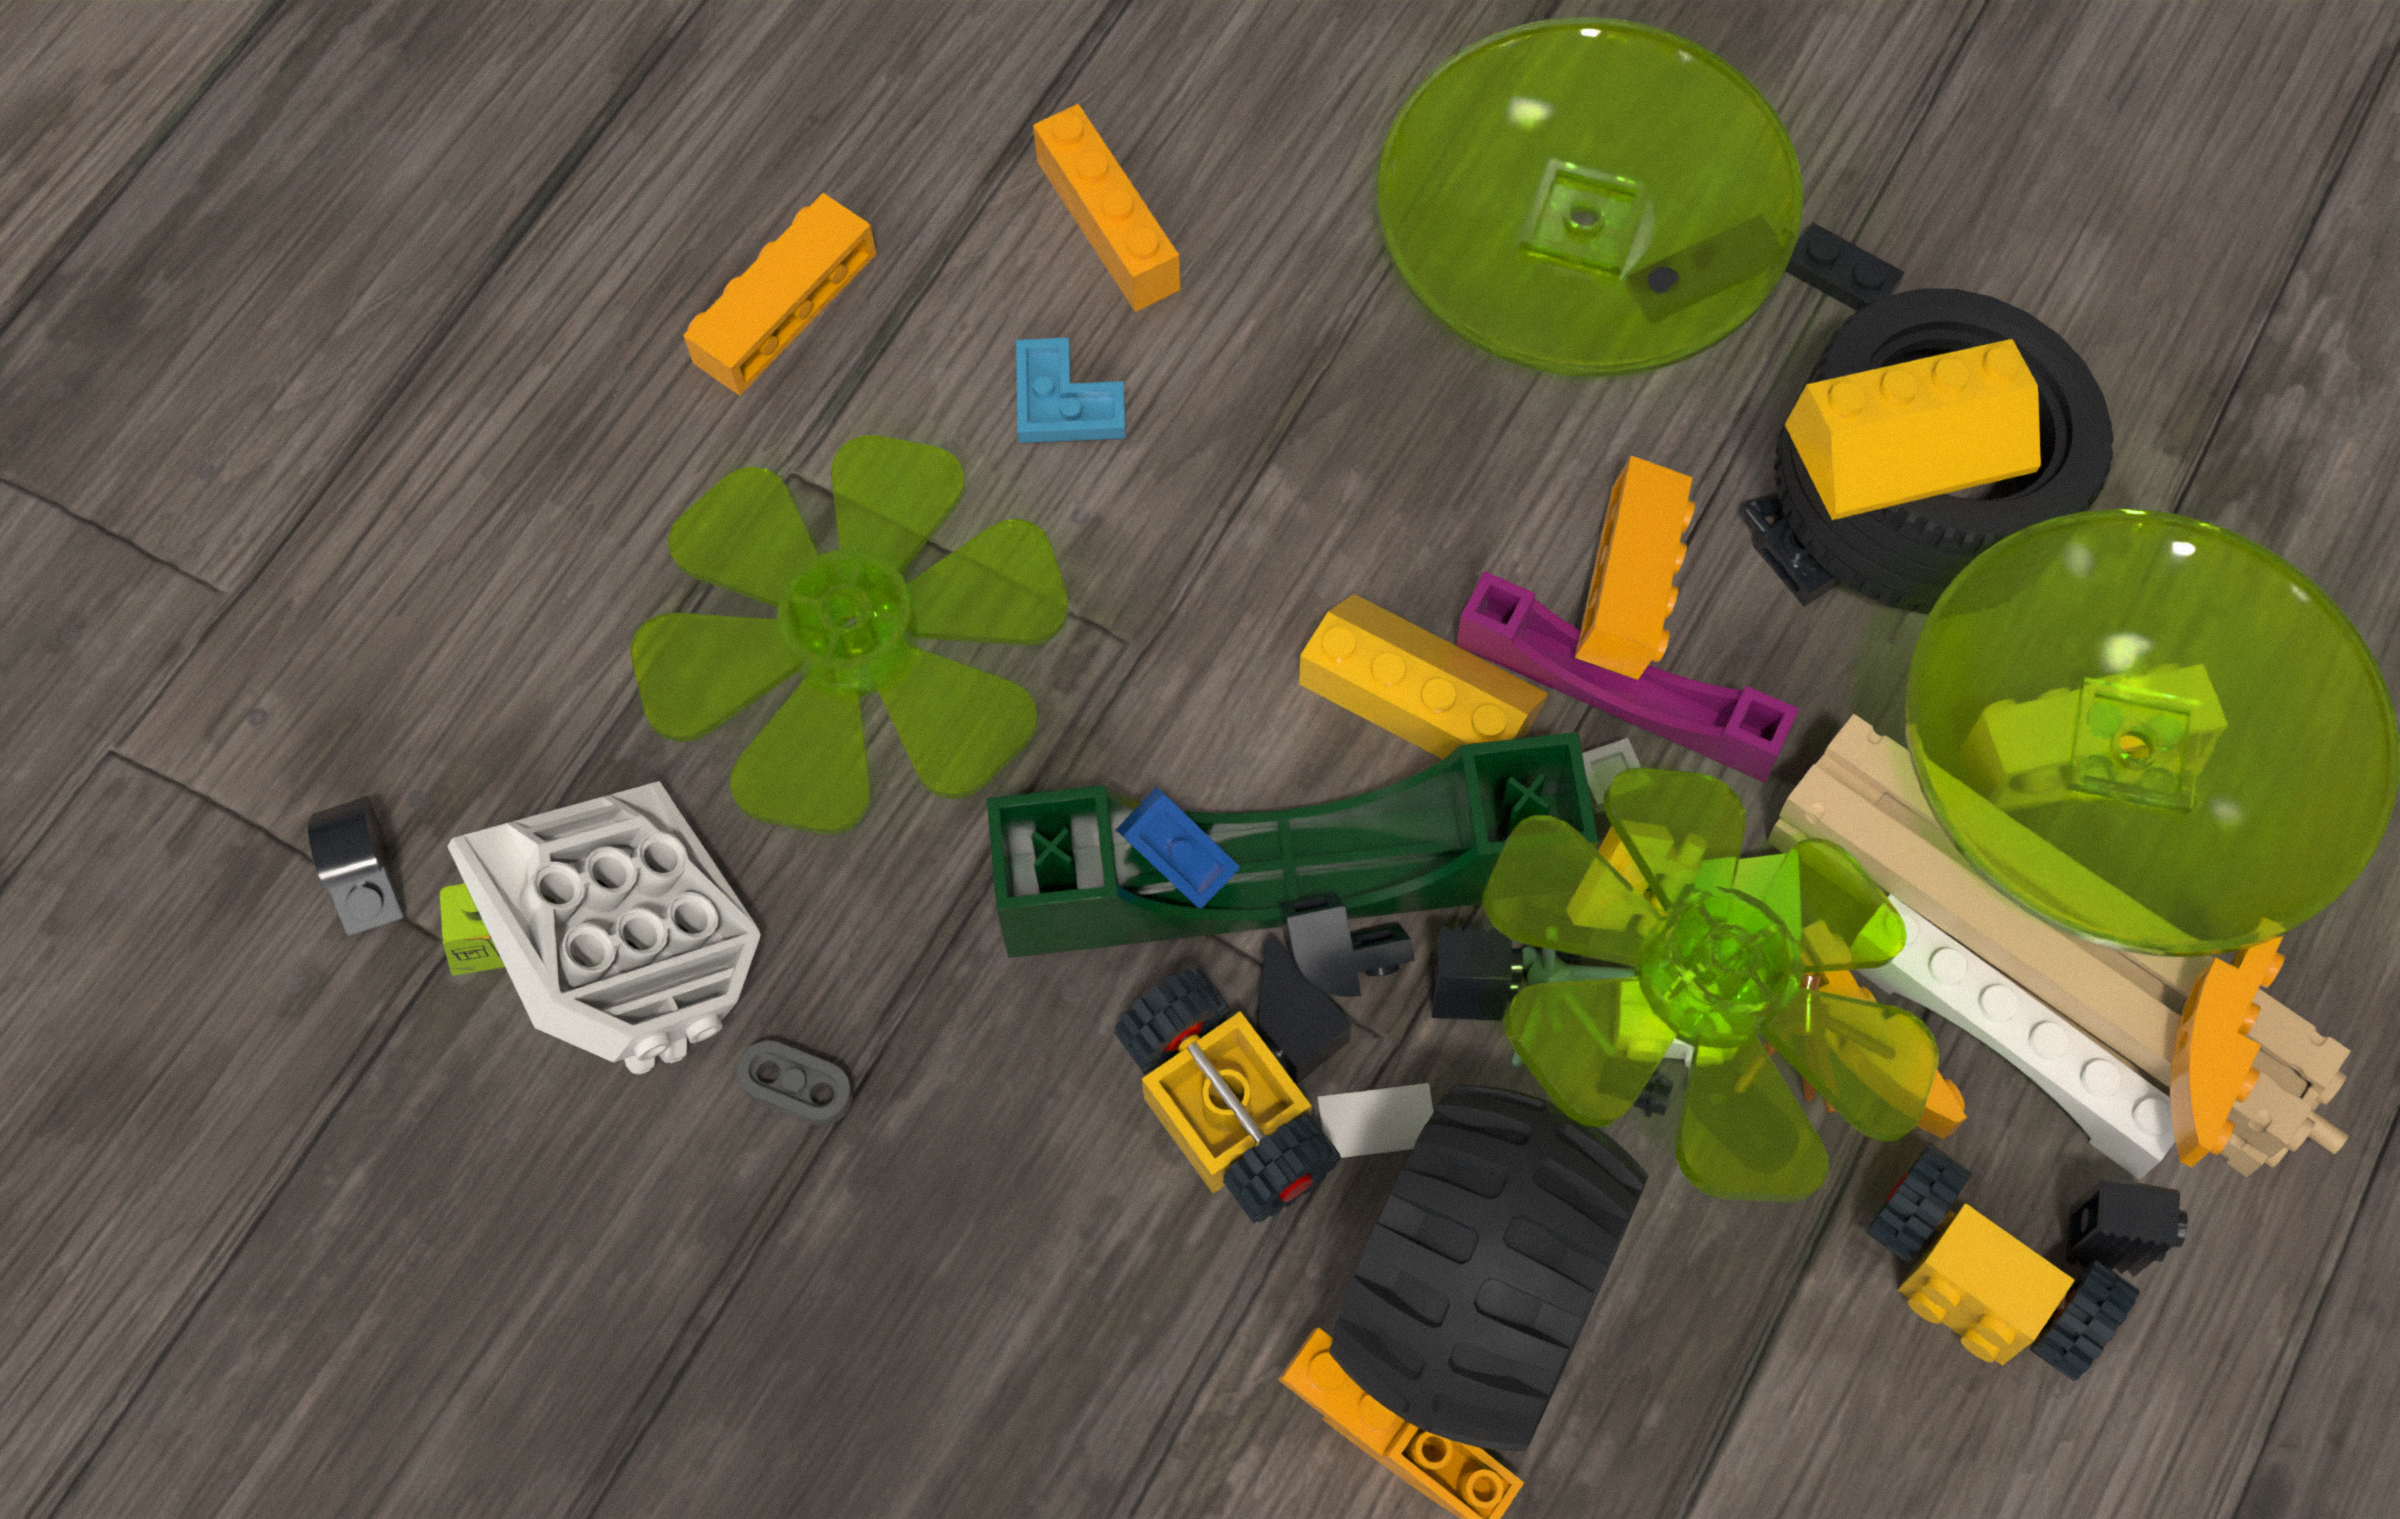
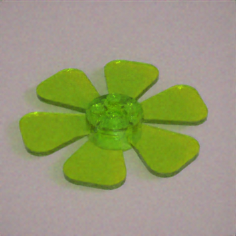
[631,435,1069,835]
[1482,768,1939,1202]

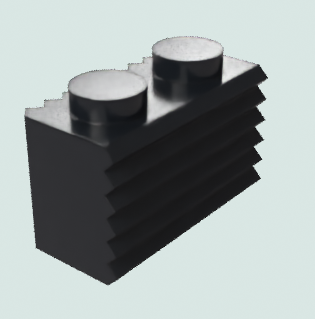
[1432,925,1523,1021]
[2066,1176,2188,1277]

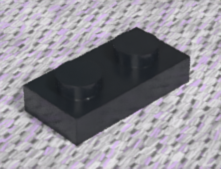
[1783,222,1905,311]

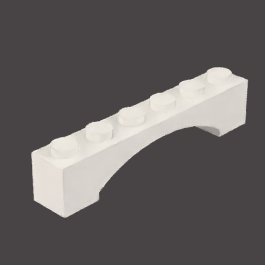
[1846,894,2175,1180]

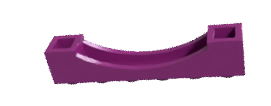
[1456,571,1799,783]

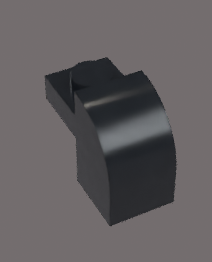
[308,796,405,937]
[1278,892,1415,997]

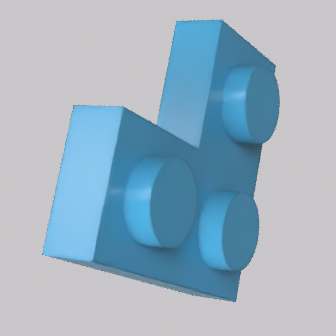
[1016,338,1126,443]

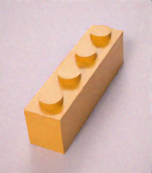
[1033,104,1181,312]
[683,193,877,396]
[1575,455,1695,680]

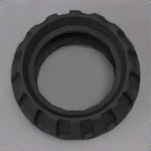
[1329,1085,1649,1451]

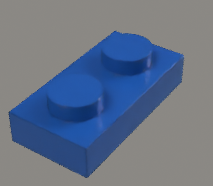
[1116,787,1240,909]

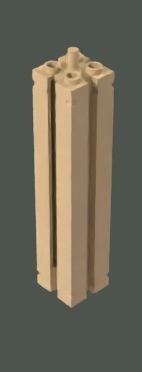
[1767,714,2351,1177]

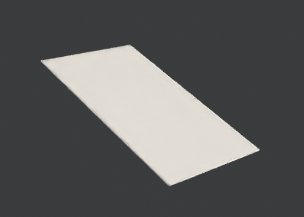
[1318,1083,1433,1158]

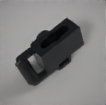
[1742,493,1840,607]

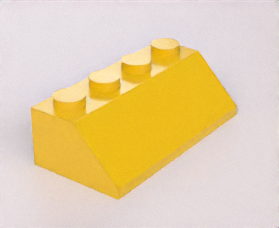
[1785,339,2041,520]
[1299,593,1549,759]

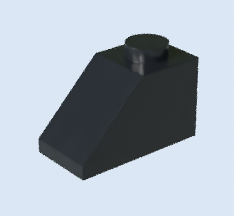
[1258,937,1352,1085]

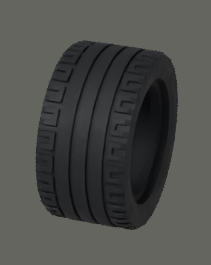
[1774,288,2114,615]

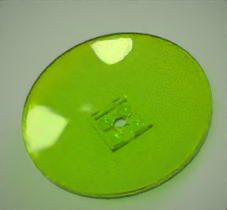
[1377,17,1803,377]
[1904,509,2400,957]

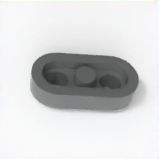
[737,1040,853,1126]

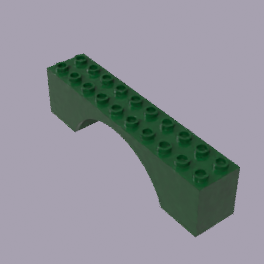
[986,732,1599,958]

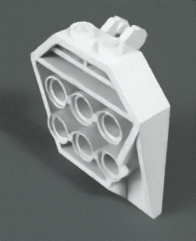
[447,781,761,1074]

